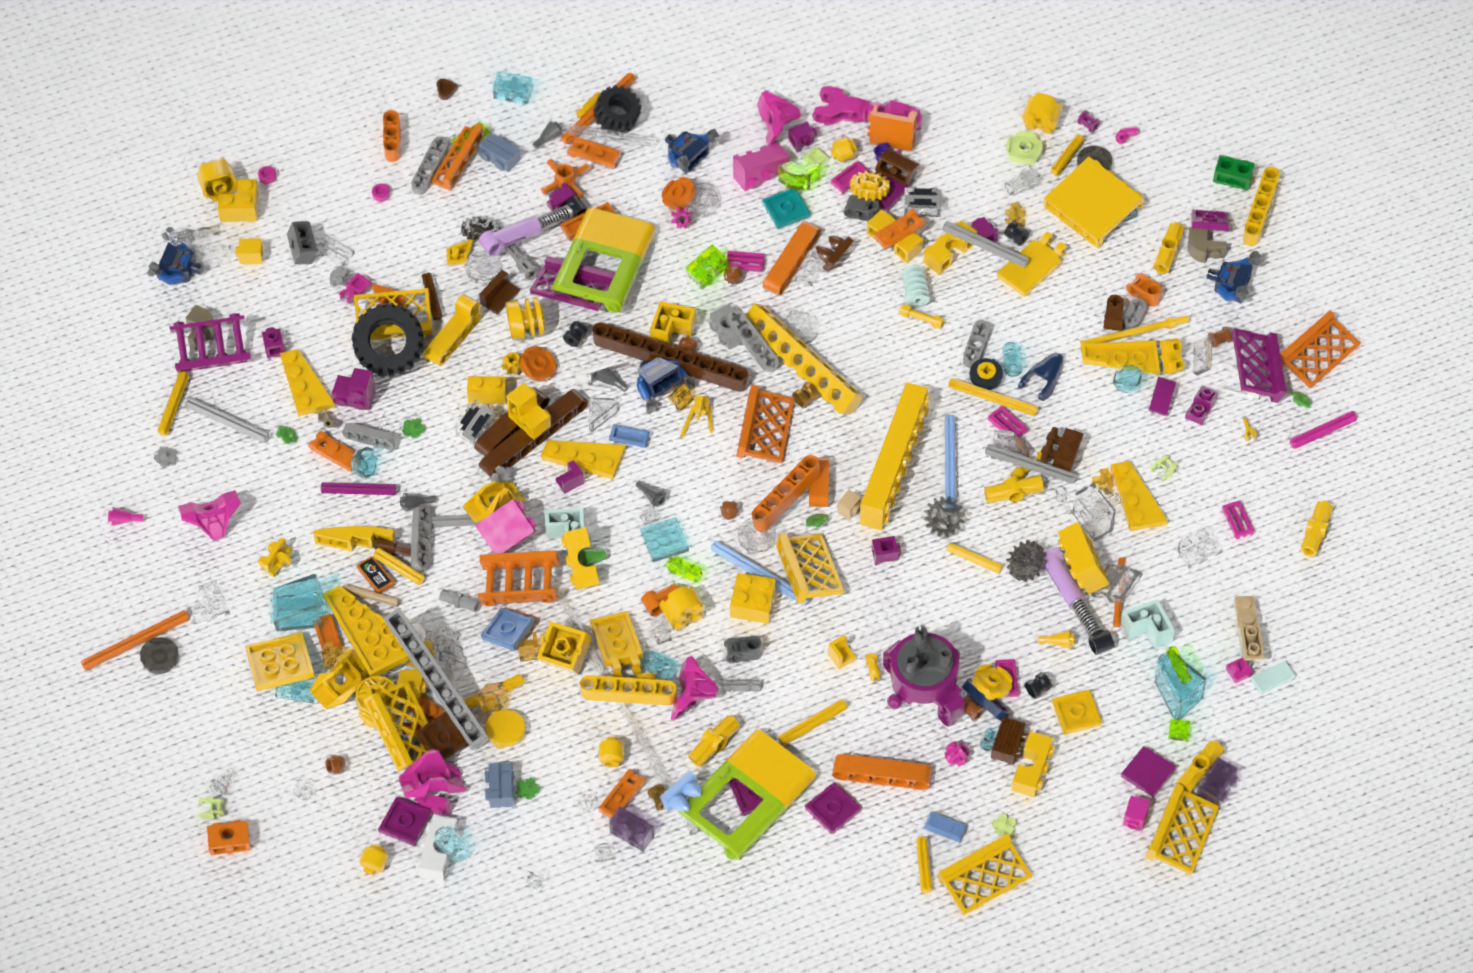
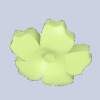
[991,814,1016,836]

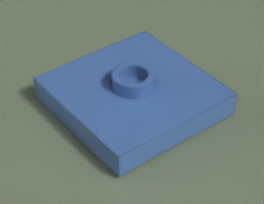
[481,607,535,651]

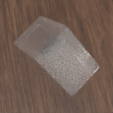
[589,398,620,432]

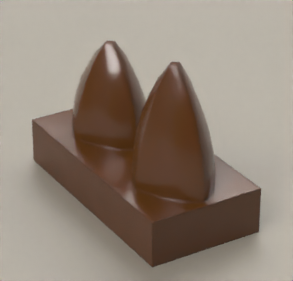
[816,235,854,272]

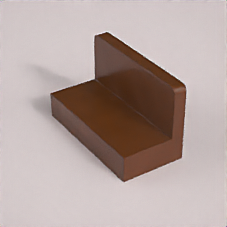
[479,270,520,315]

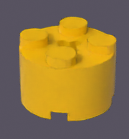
[1022,93,1063,134]
[197,158,238,202]
[659,586,705,631]

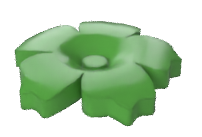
[1291,391,1312,408]
[402,418,425,439]
[275,425,298,445]
[806,513,829,527]
[515,777,540,800]

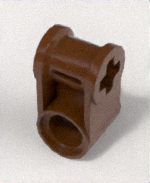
[1103,294,1124,331]

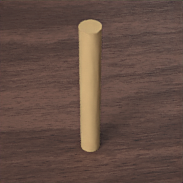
[343,584,399,607]

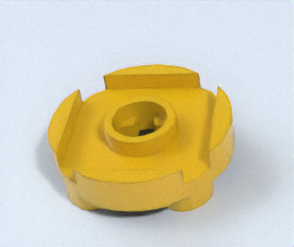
[972,664,1012,700]

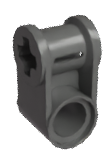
[843,194,879,222]
[724,635,763,663]

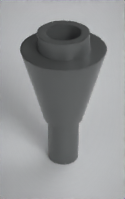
[532,121,562,149]
[595,367,628,392]
[635,480,666,507]
[400,493,436,512]

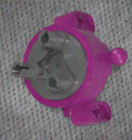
[883,625,965,727]

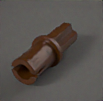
[375,538,411,557]

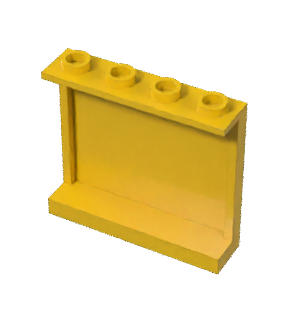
[1044,157,1143,249]

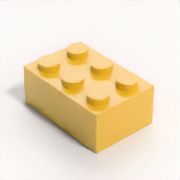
[1058,522,1109,594]

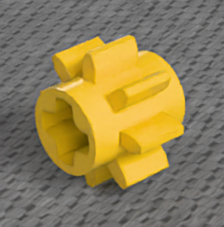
[502,352,522,375]

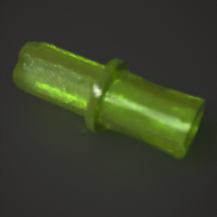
[1166,646,1192,684]

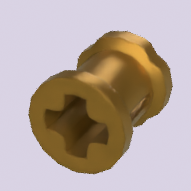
[647,784,665,811]

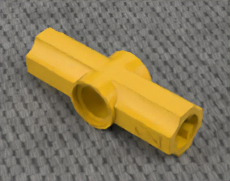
[1153,222,1185,274]
[984,475,1044,504]
[1300,500,1333,557]
[1176,740,1224,793]

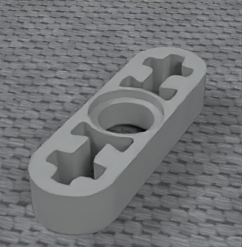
[963,320,990,368]
[342,423,397,450]

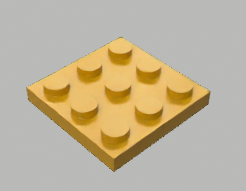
[245,632,315,692]

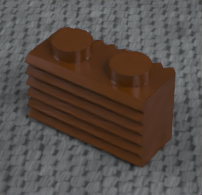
[875,149,919,185]
[991,717,1028,765]

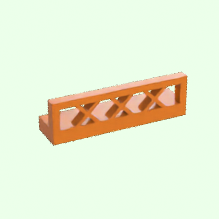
[431,123,485,191]

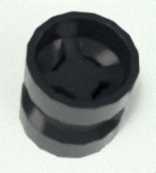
[1004,221,1030,246]
[563,321,588,347]
[1024,672,1052,699]

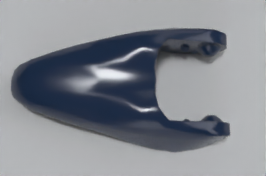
[1018,352,1064,401]

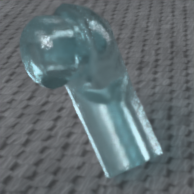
[980,728,996,751]

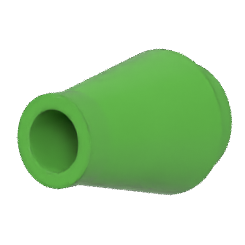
[578,548,606,566]

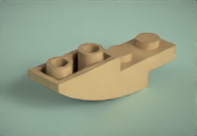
[1234,596,1265,661]

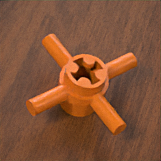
[541,159,590,198]

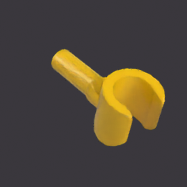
[1243,418,1257,441]

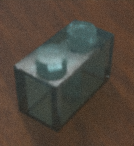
[492,71,533,105]

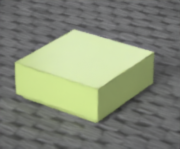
[803,147,828,170]

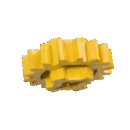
[850,171,890,201]

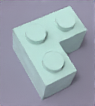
[545,508,586,554]
[1121,599,1175,648]

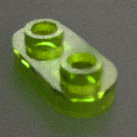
[665,556,703,583]

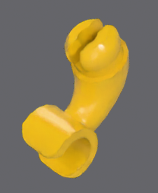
[865,652,881,682]

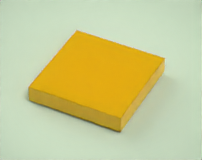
[1051,689,1102,735]

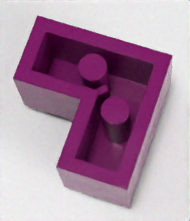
[331,368,376,410]

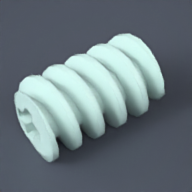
[902,265,930,307]

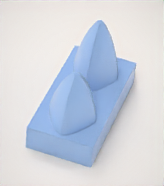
[660,771,701,812]

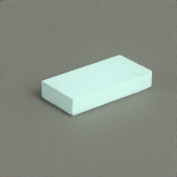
[1250,660,1295,695]

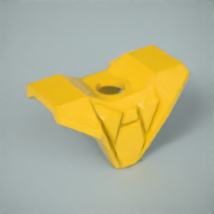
[462,481,526,523]
[309,649,368,709]

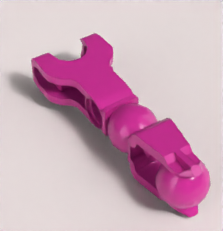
[812,86,923,131]

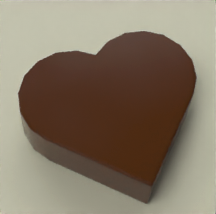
[436,78,459,100]

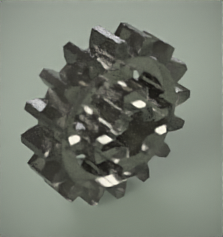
[461,215,501,242]
[923,496,966,538]
[1006,540,1047,582]

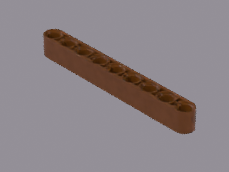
[592,323,749,392]

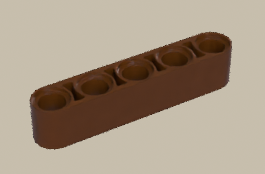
[474,387,550,456]

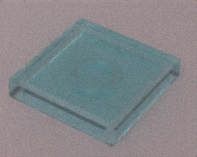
[640,517,689,563]

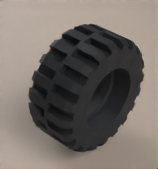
[352,303,424,378]

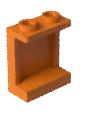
[867,105,917,151]

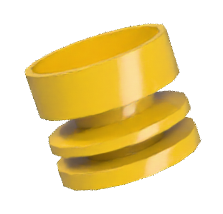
[505,296,545,341]
[356,676,400,728]

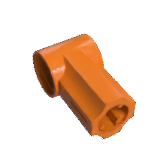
[641,583,679,617]

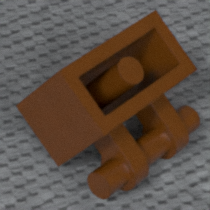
[1040,427,1084,471]

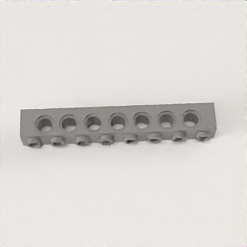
[383,607,490,751]

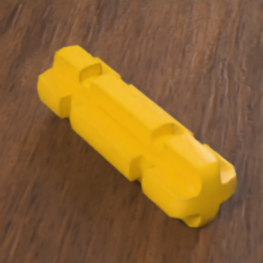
[576,91,601,118]

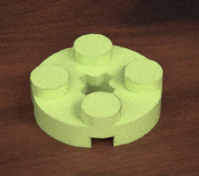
[1006,131,1043,165]

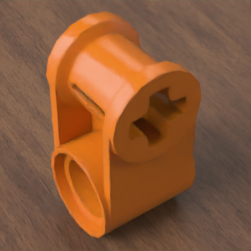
[1126,273,1161,307]

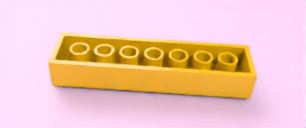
[860,382,930,531]

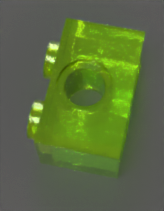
[685,244,730,290]

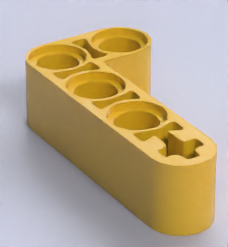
[424,294,481,366]

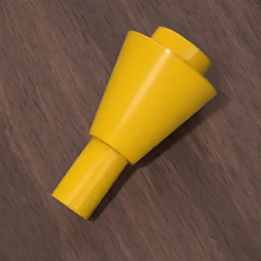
[1038,630,1075,649]

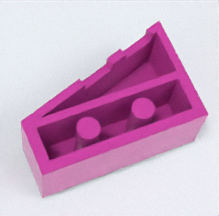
[733,142,790,192]

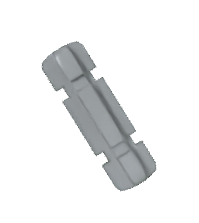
[721,680,760,692]

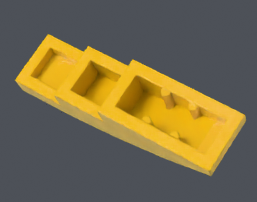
[313,526,396,551]

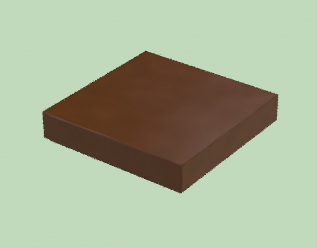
[414,711,468,760]

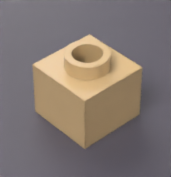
[837,489,861,520]

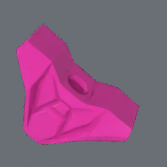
[756,90,801,145]
[178,490,241,540]
[670,656,718,720]
[399,750,466,798]

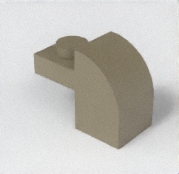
[1187,227,1226,263]
[185,305,215,350]

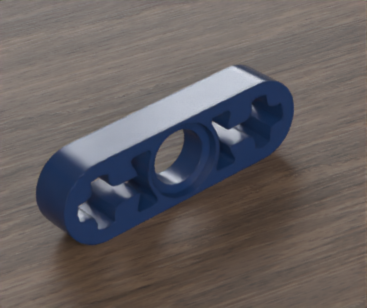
[962,678,1011,721]

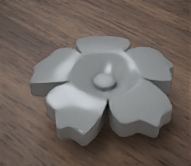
[329,266,349,287]
[154,447,177,467]
[490,465,512,482]

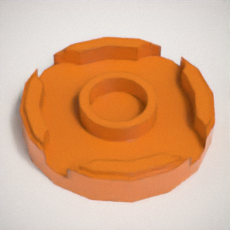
[661,177,696,210]
[520,346,557,382]

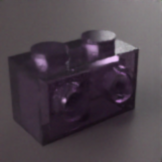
[1197,757,1239,806]
[609,806,654,852]

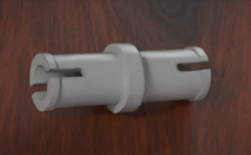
[439,589,480,612]

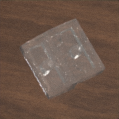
[1090,564,1143,603]

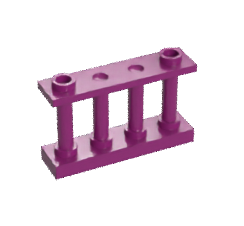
[169,313,252,373]

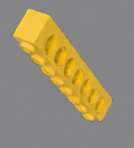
[743,303,864,415]

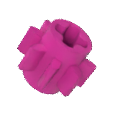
[671,206,692,229]
[944,741,969,767]

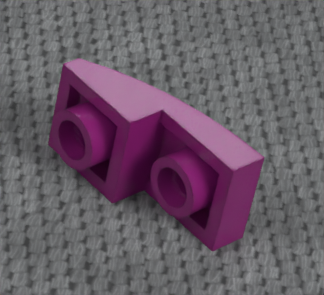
[1148,376,1176,417]
[1185,386,1219,425]

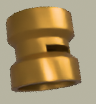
[792,382,819,408]

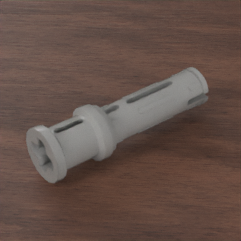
[504,244,540,280]

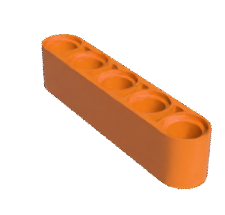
[762,221,821,296]
[751,455,821,532]
[832,754,932,790]

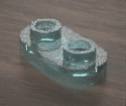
[1002,342,1023,377]
[640,650,677,680]
[435,826,469,861]

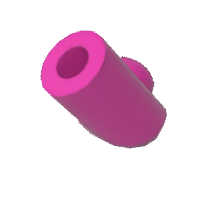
[1115,126,1138,144]

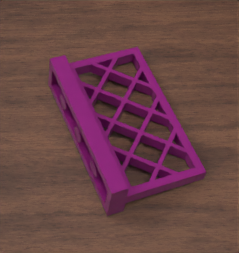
[530,255,615,311]
[1232,328,1287,403]

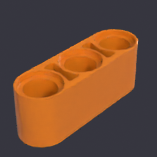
[383,110,401,162]
[809,458,829,507]

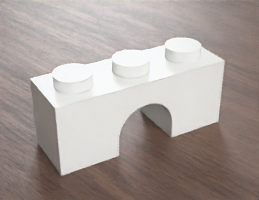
[416,815,458,882]

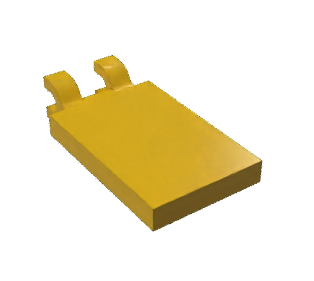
[997,231,1066,297]
[590,611,643,677]

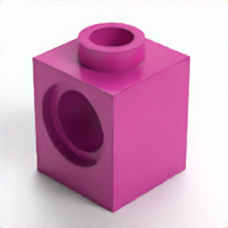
[1123,795,1150,830]

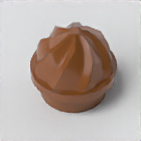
[724,266,743,285]
[678,335,698,352]
[720,501,739,520]
[325,755,346,775]

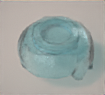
[1113,365,1143,393]
[350,447,378,478]

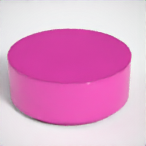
[258,166,277,184]
[372,183,390,202]

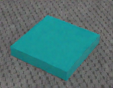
[762,187,811,230]

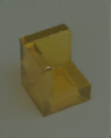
[518,631,539,662]
[477,682,509,713]

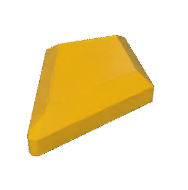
[446,239,473,265]

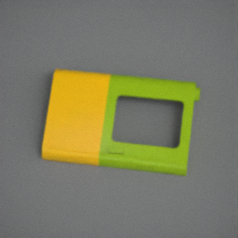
[551,208,656,313]
[677,729,816,860]

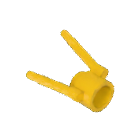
[680,396,713,438]

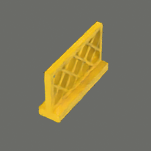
[354,288,433,340]
[776,533,844,604]
[364,681,428,772]
[1145,783,1219,875]
[937,833,1033,916]

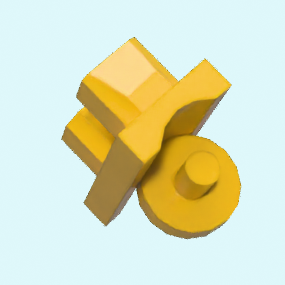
[1159,338,1185,374]
[258,538,292,577]

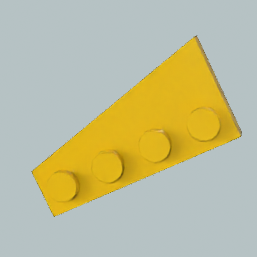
[1081,340,1160,375]
[280,349,335,417]
[541,440,626,479]
[1111,461,1168,531]

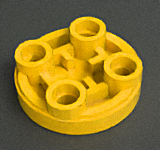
[485,709,525,749]

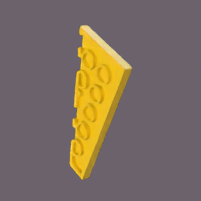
[322,585,410,677]

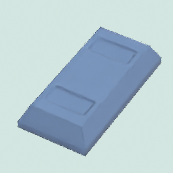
[609,424,650,448]
[923,812,968,843]

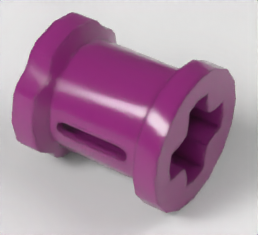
[1077,110,1101,133]

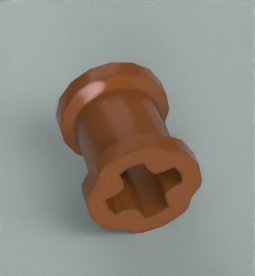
[1208,326,1232,348]
[964,696,985,722]

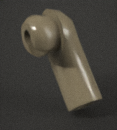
[318,411,334,428]

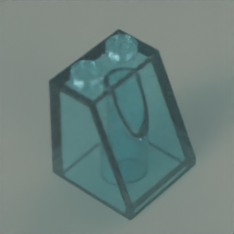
[270,574,323,632]
[1154,650,1207,723]

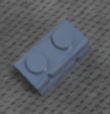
[478,132,521,172]
[485,762,514,808]

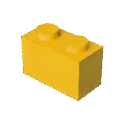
[467,376,507,405]

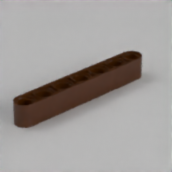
[479,389,588,477]

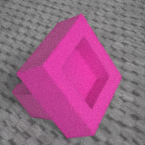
[1225,657,1253,684]

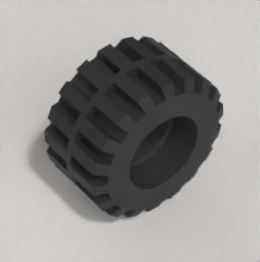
[593,85,642,135]

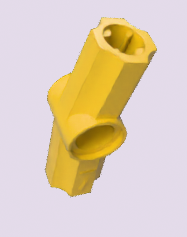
[688,715,740,767]

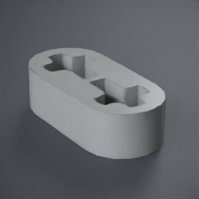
[1123,298,1147,330]

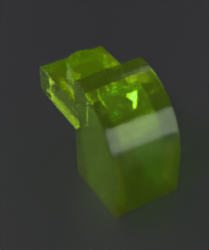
[778,160,821,190]

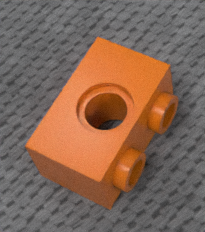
[207,820,251,856]

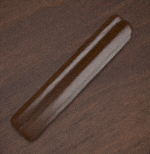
[422,272,443,320]

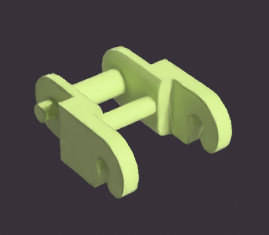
[1150,455,1178,481]
[198,797,225,819]

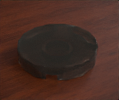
[1076,145,1113,171]
[140,637,180,674]

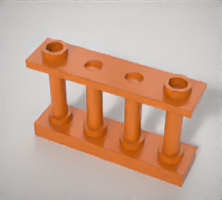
[478,550,560,606]

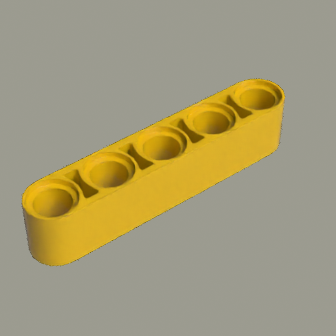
[1243,166,1280,246]
[580,675,677,706]

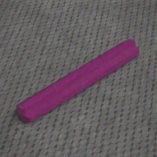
[320,482,397,495]

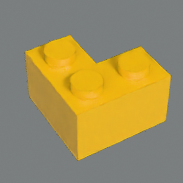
[218,179,259,222]
[650,301,696,344]
[506,382,551,439]

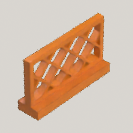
[1280,310,1361,389]
[736,384,794,463]

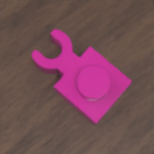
[339,273,372,304]
[414,794,452,816]

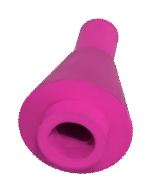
[108,507,144,526]

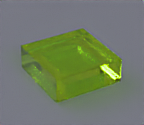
[1168,719,1190,742]

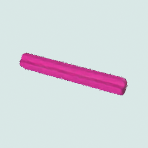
[1289,411,1357,449]

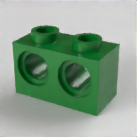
[1213,155,1255,191]

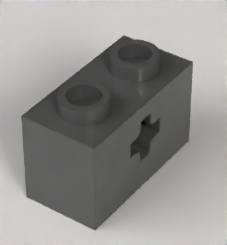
[286,221,318,265]

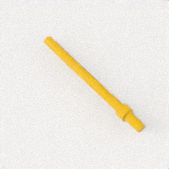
[1080,315,1189,346]

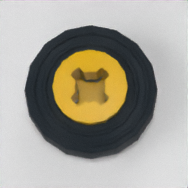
[969,358,1003,390]

